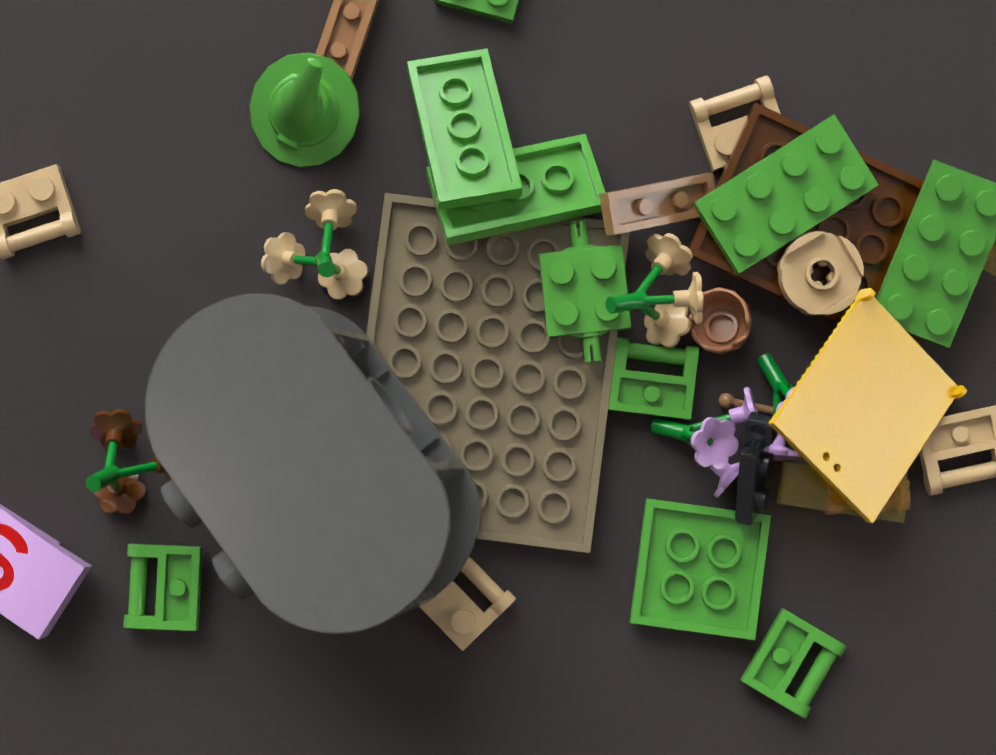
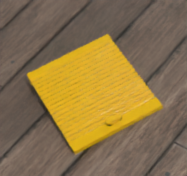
[768,288,967,523]

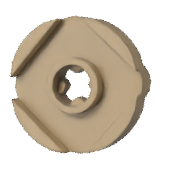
[777,231,864,316]

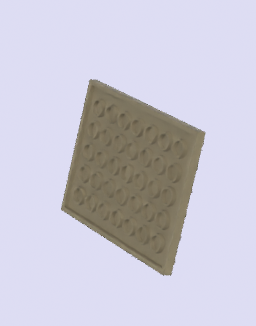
[366,193,630,553]

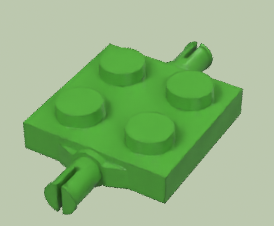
[539,220,632,363]

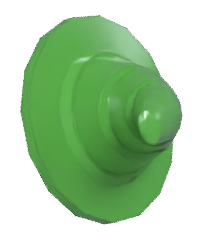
[249,52,360,167]

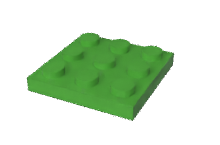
[629,498,771,640]

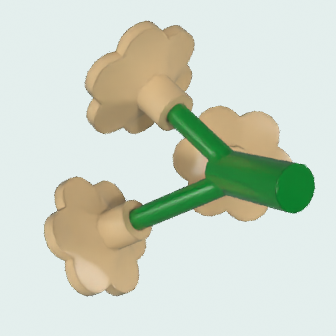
[261,189,369,300]
[605,233,703,348]

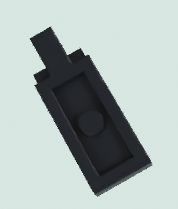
[735,412,778,526]

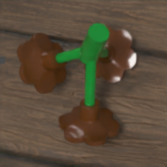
[86,409,172,515]

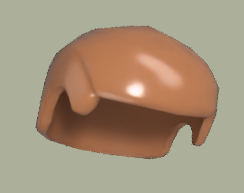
[689,287,752,355]

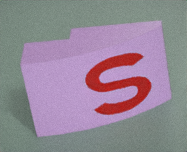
[0,504,92,639]

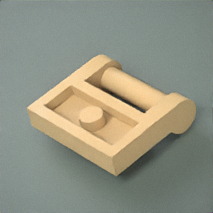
[689,75,781,172]
[0,164,81,260]
[919,405,996,496]
[419,557,516,651]

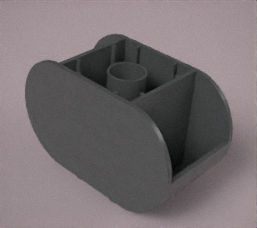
[145,294,480,633]

